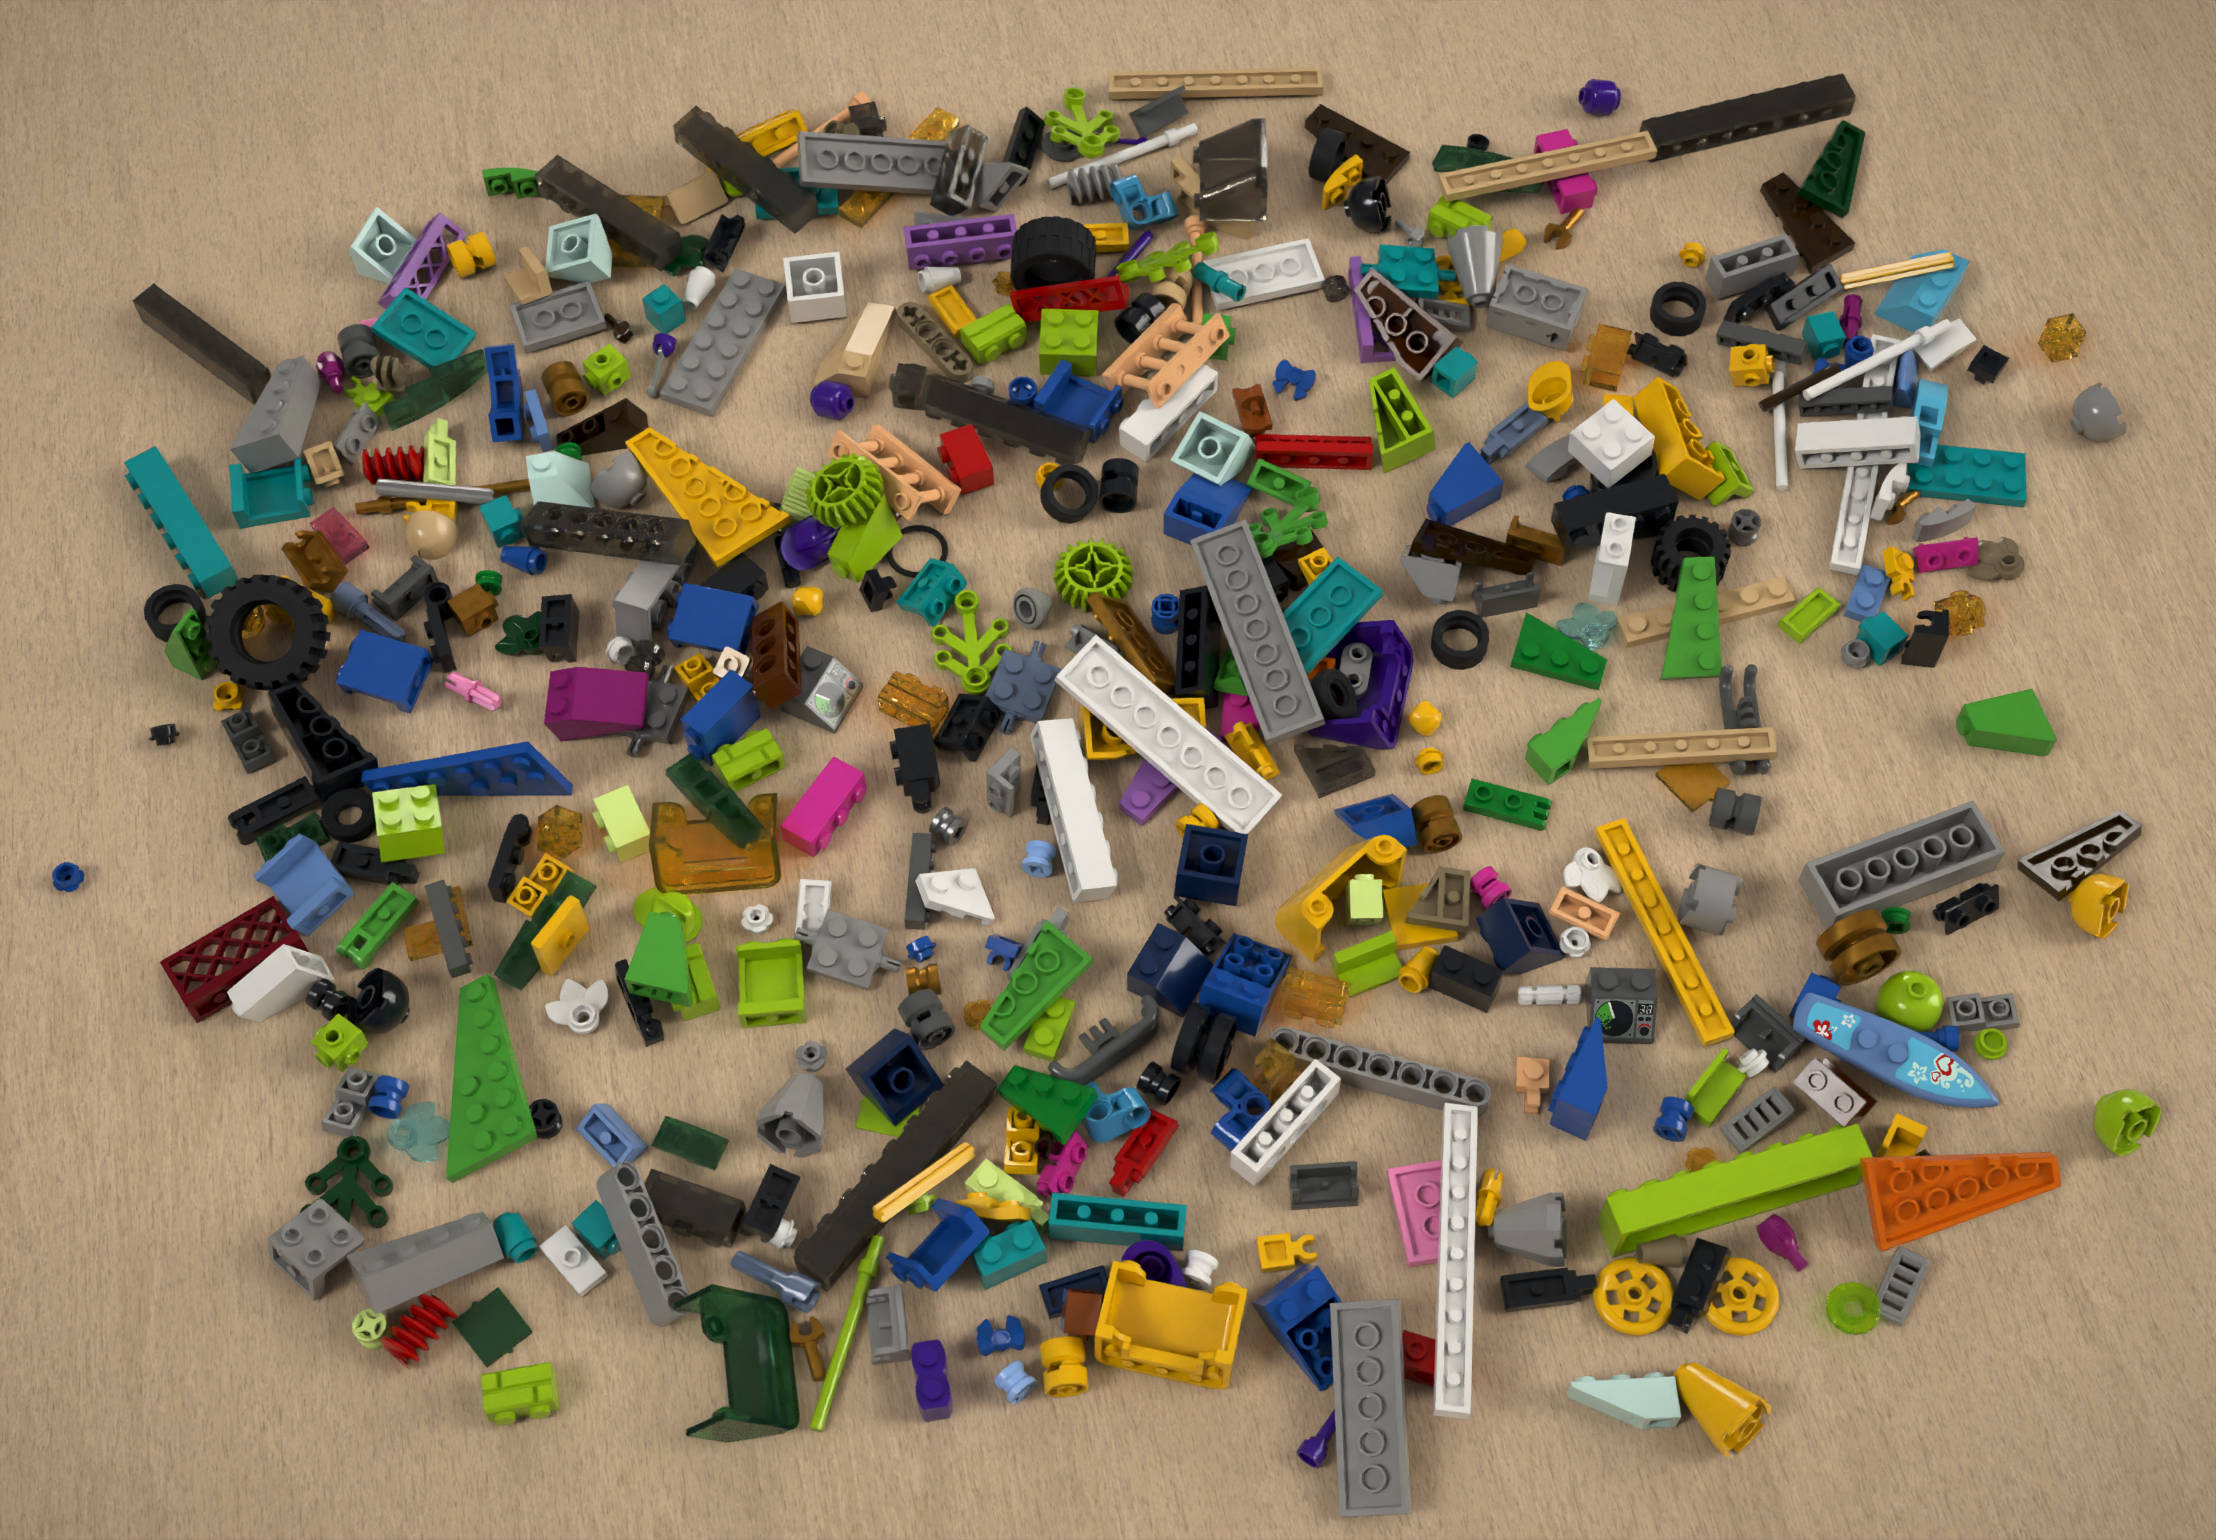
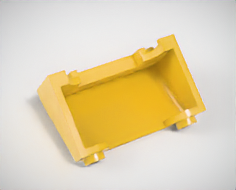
[1275,835,1407,963]
[1094,1260,1248,1390]

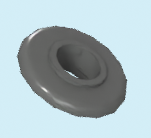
[1042,128,1081,162]

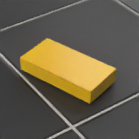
[928,284,977,340]

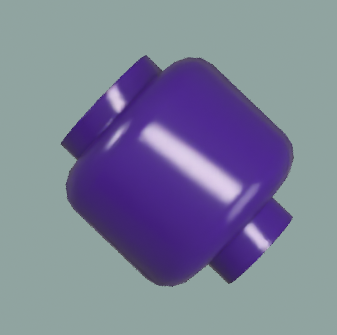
[1578,79,1621,116]
[810,380,854,420]

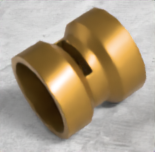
[905,963,941,996]

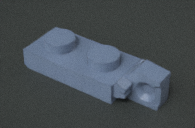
[1480,402,1549,465]

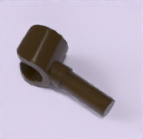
[604,313,633,344]
[1034,1130,1060,1159]

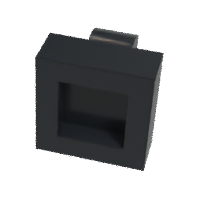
[1968,345,2009,385]
[859,569,897,612]

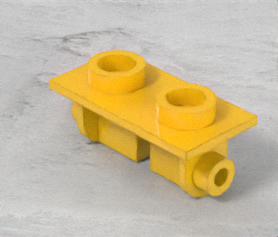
[1224,721,1281,781]

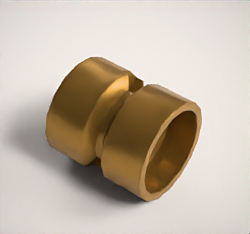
[541,361,590,416]
[1411,795,1463,853]

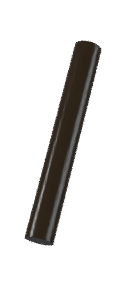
[1759,362,1841,412]

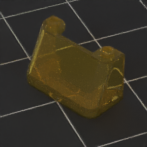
[649,793,781,895]

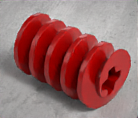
[362,445,424,485]
[380,1294,458,1369]

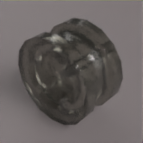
[1322,275,1350,303]

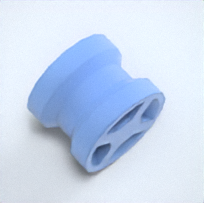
[1021,840,1057,877]
[994,1360,1038,1405]

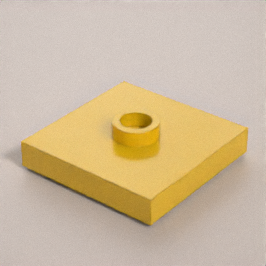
[1382,883,1458,951]
[531,895,590,977]

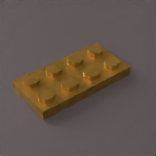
[1086,592,1176,696]

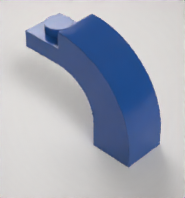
[484,343,525,443]

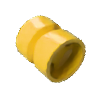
[446,231,497,279]
[1040,1336,1089,1398]

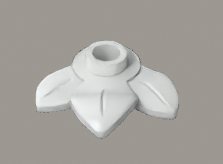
[1563,847,1622,903]
[545,979,609,1034]

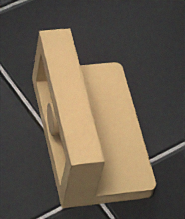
[660,172,728,225]
[504,246,553,305]

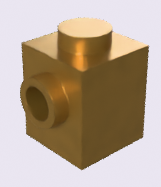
[447,583,499,637]

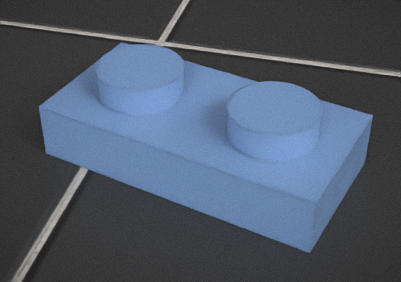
[522,389,554,453]
[1843,564,1890,622]

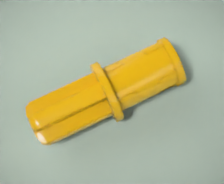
[1475,1168,1504,1227]

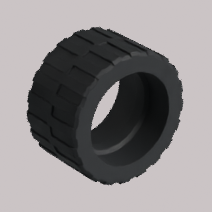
[1010,216,1096,290]

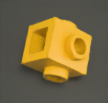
[1729,344,1774,387]

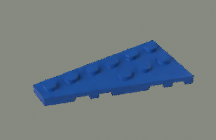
[361,741,573,796]

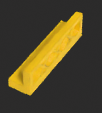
[695,109,808,179]

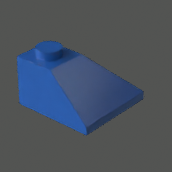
[1334,793,1418,850]

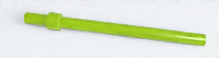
[809,1235,885,1432]

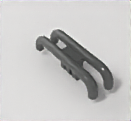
[1719,664,1771,775]
[1048,995,1159,1085]

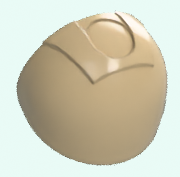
[406,511,459,560]

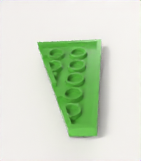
[446,974,538,1183]

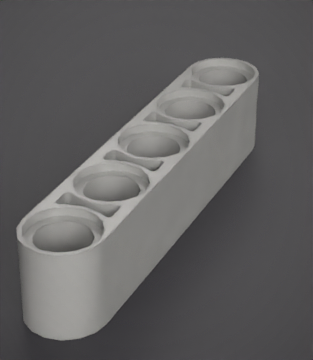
[596,1162,692,1327]

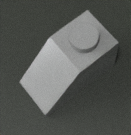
[964,162,1030,212]

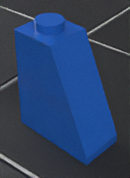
[1426,442,1504,526]

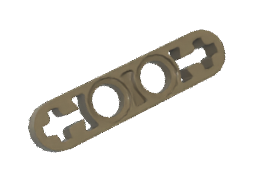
[897,302,973,384]

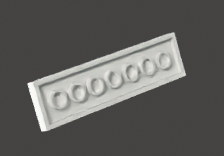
[1054,635,1282,834]

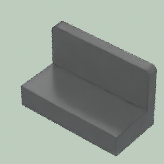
[1129,85,1188,137]

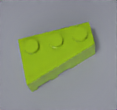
[1368,367,1436,474]

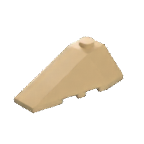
[813,302,895,398]

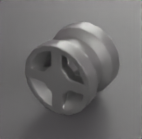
[1728,509,1761,546]
[929,807,968,846]

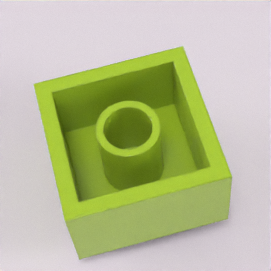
[1039,309,1099,377]
[372,784,445,862]

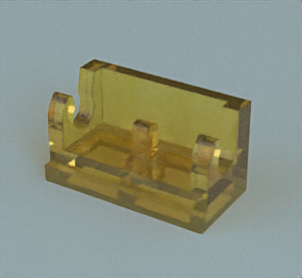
[1253,1037,1296,1108]

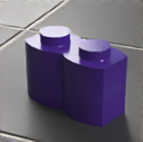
[911,1339,953,1422]

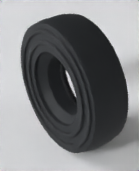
[1311,668,1357,720]
[321,788,376,843]

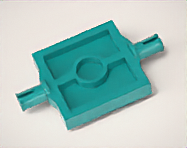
[1360,244,1456,299]

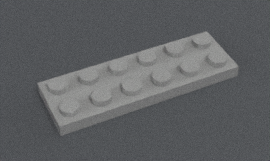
[797,131,963,197]
[660,268,786,417]
[1330,1299,1412,1517]

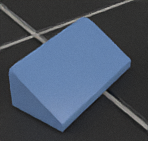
[1893,349,1919,409]
[576,1104,648,1167]

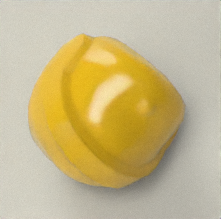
[792,586,824,617]
[1408,700,1442,737]

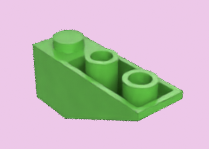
[164,608,217,680]
[1525,698,1602,785]

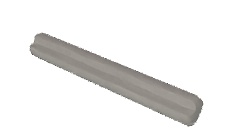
[376,479,494,505]

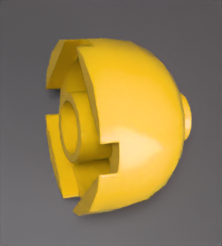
[2067,873,2129,939]

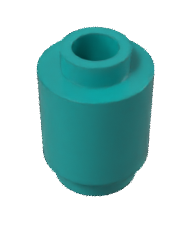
[493,1212,538,1264]

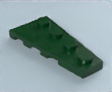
[1796,120,1865,218]

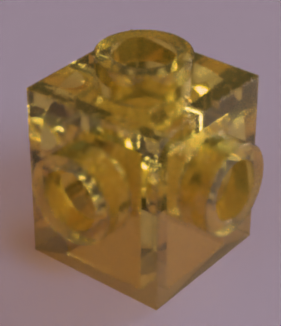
[2038,313,2087,362]
[1934,590,1986,636]
[536,805,583,858]

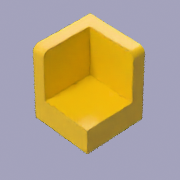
[1875,1113,1928,1157]

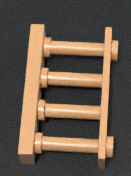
[1101,303,1230,409]
[826,425,961,521]

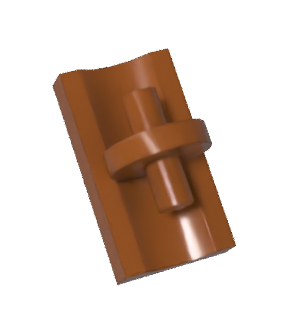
[1232,384,1273,438]

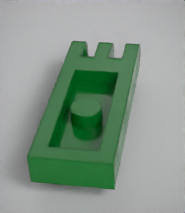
[1463,778,1552,831]

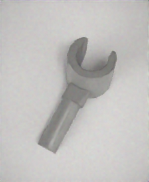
[1395,218,1424,247]

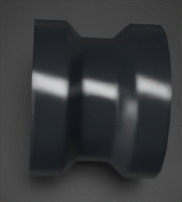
[529,1099,563,1139]

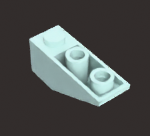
[1567,1372,1681,1429]

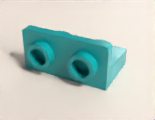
[896,558,967,627]

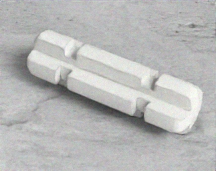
[1517,985,1581,1005]

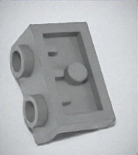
[986,747,1021,817]

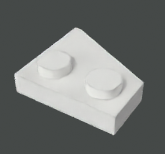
[915,868,995,926]

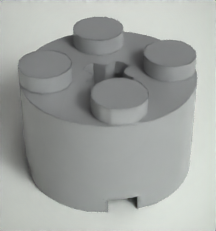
[1678,863,1743,936]

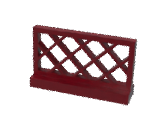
[160,896,310,1023]

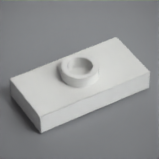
[795,879,832,944]
[539,1225,608,1298]

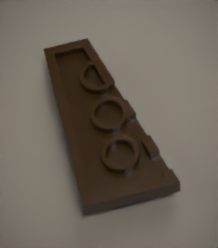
[1305,104,1410,184]
[1760,172,1855,274]
[1410,518,1538,575]
[2018,810,2142,901]

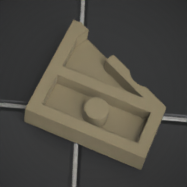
[1405,866,1470,932]

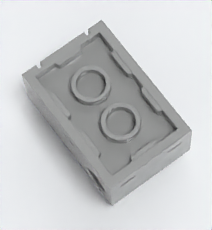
[1486,264,1588,351]

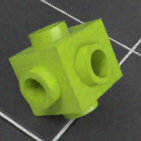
[582,343,631,396]
[311,1013,369,1072]

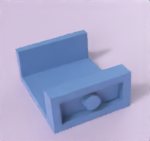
[253,833,355,936]

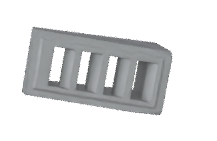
[1414,298,1471,331]
[1719,1087,1795,1154]
[1869,1246,1930,1327]

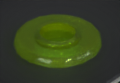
[1825,1282,1881,1335]

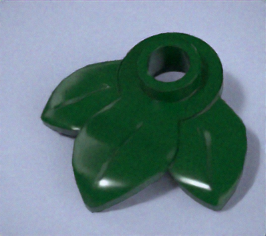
[659,234,709,277]
[495,611,543,656]

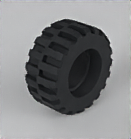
[204,574,331,691]

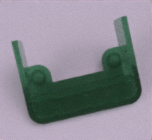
[674,1284,800,1443]

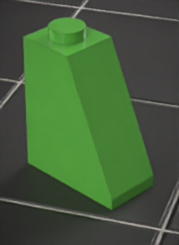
[1956,689,2057,756]
[624,911,693,1007]

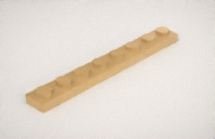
[1108,67,1323,99]
[1438,131,1657,202]

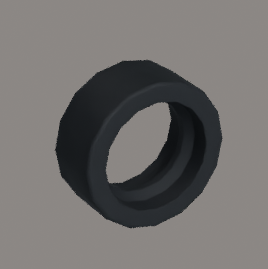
[1308,128,1347,183]
[1650,282,1706,336]
[1040,464,1098,523]
[144,584,206,642]
[1431,610,1489,670]

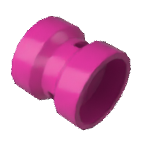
[1470,866,1512,909]

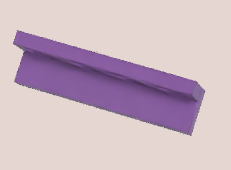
[377,213,467,309]
[1348,256,1395,363]

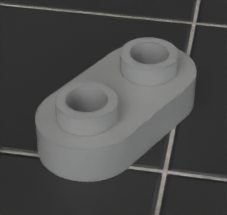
[1339,642,1372,700]

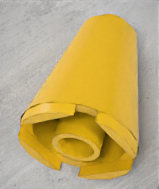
[1673,1362,1771,1458]

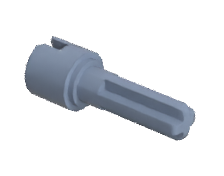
[330,581,406,642]
[731,1251,822,1313]

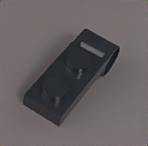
[424,582,457,673]

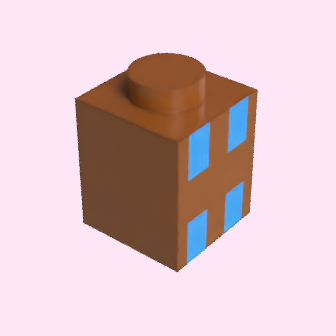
[1060,1288,1102,1341]

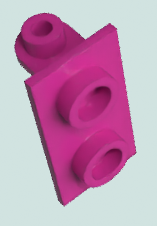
[1913,537,1978,573]
[1036,1130,1089,1196]

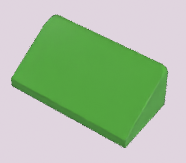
[1246,458,1311,507]
[1213,649,1248,696]

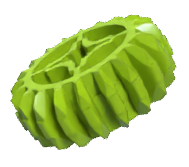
[805,453,884,529]
[1053,537,1133,613]

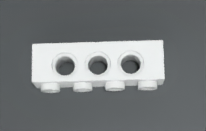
[1230,1059,1341,1187]

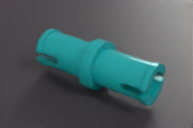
[1192,262,1246,302]

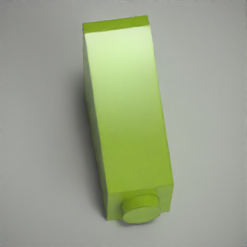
[827,494,903,583]

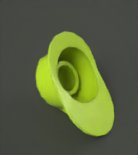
[633,887,703,943]

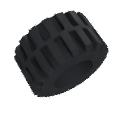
[1651,514,1731,592]

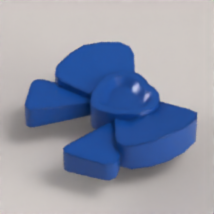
[1272,359,1316,401]
[977,1315,1026,1356]

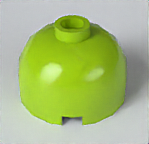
[1875,971,1944,1032]
[2093,1089,2162,1157]

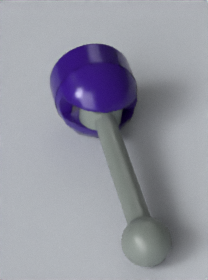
[647,333,677,398]

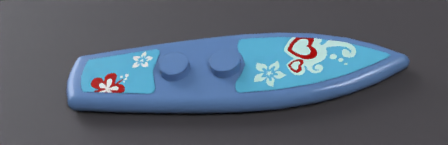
[1793,992,1999,1108]

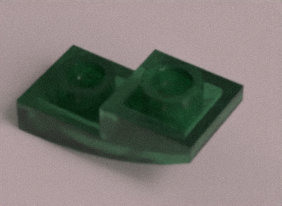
[256,812,331,862]
[651,1116,729,1171]

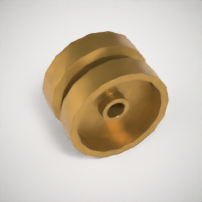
[1816,909,1902,986]

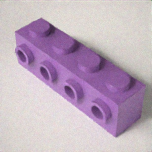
[904,214,1017,270]

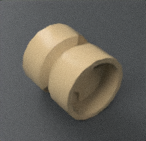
[1151,267,1194,310]

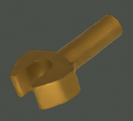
[1544,207,1584,250]
[1887,491,1921,525]
[789,1316,826,1382]

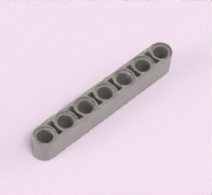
[1269,1027,1491,1118]

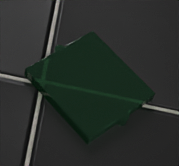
[452,1287,533,1368]

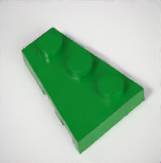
[1510,612,1607,690]
[997,1065,1098,1145]

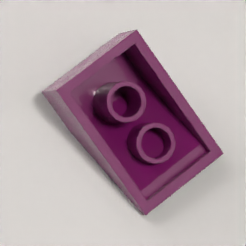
[544,667,649,741]

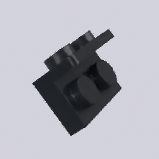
[933,693,1001,762]

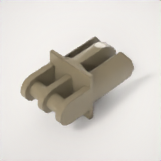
[370,355,413,392]

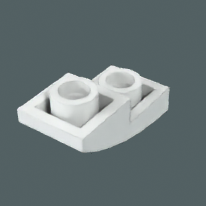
[1913,319,1977,372]
[1870,463,1910,521]

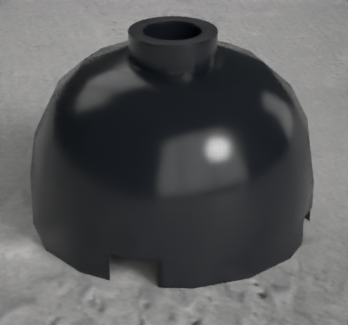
[1344,176,1391,233]
[347,968,410,1034]

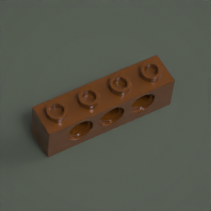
[750,601,802,709]

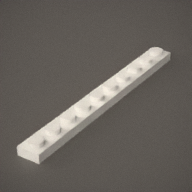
[1829,334,1901,576]
[1433,1103,1478,1420]

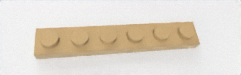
[1615,576,1796,648]
[1586,727,1777,769]

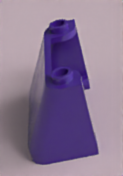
[1307,620,1414,750]

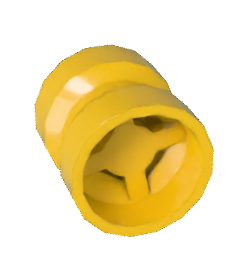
[1175,803,1219,838]

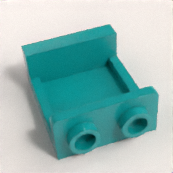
[229,456,314,529]

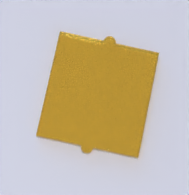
[1655,763,1730,813]

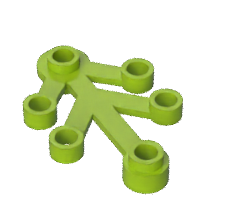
[1044,87,1120,159]
[1115,232,1219,283]
[931,590,1012,695]

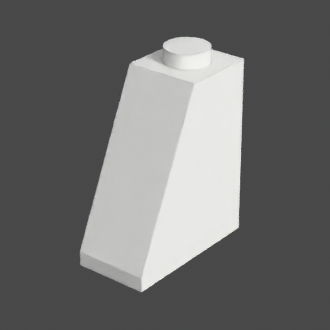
[227,944,335,1022]

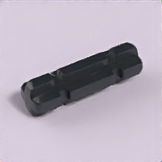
[774,535,801,588]

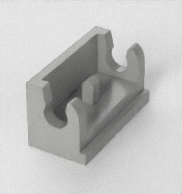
[866,1284,910,1365]

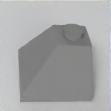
[1400,545,1463,604]

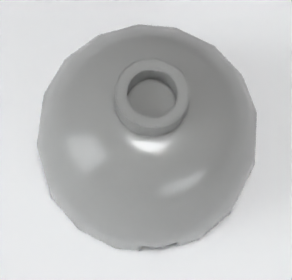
[2070,382,2126,442]
[589,450,648,508]

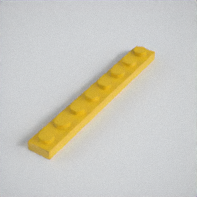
[1595,818,1735,1048]

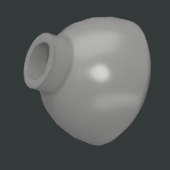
[1013,588,1053,629]

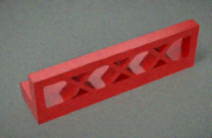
[1010,275,1130,323]
[1255,434,1373,470]

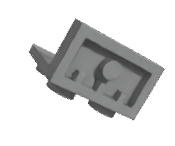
[268,1199,365,1301]

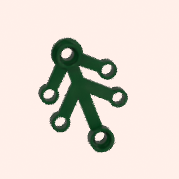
[300,1136,394,1228]

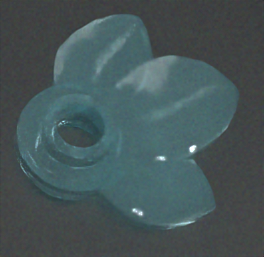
[1556,602,1617,649]
[387,1101,450,1162]

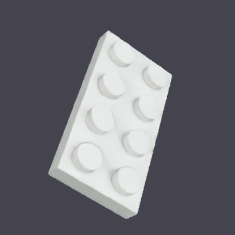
[1202,238,1325,311]

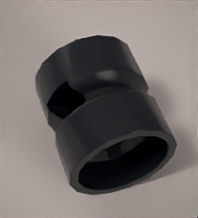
[1114,292,1166,344]
[1099,458,1139,513]

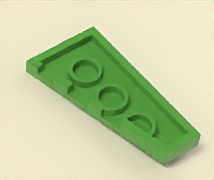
[1660,556,1722,680]
[980,920,1093,1051]

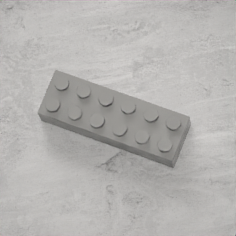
[1798,801,2005,929]

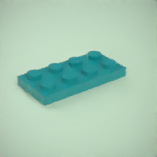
[1906,444,2027,507]
[1283,557,1384,675]

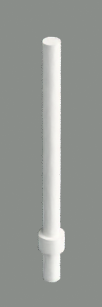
[1047,123,1198,189]
[1803,319,1951,401]
[1769,359,1788,491]

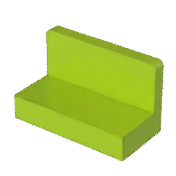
[1705,441,1755,507]
[1332,931,1402,998]
[1685,1047,1747,1128]

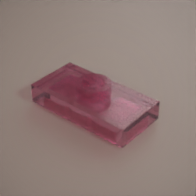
[310,507,370,564]

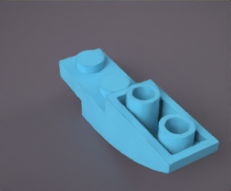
[1910,379,1948,467]

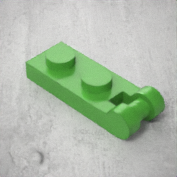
[336,882,419,969]

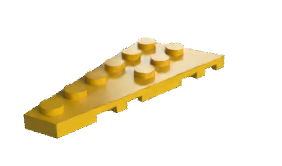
[625,427,792,568]

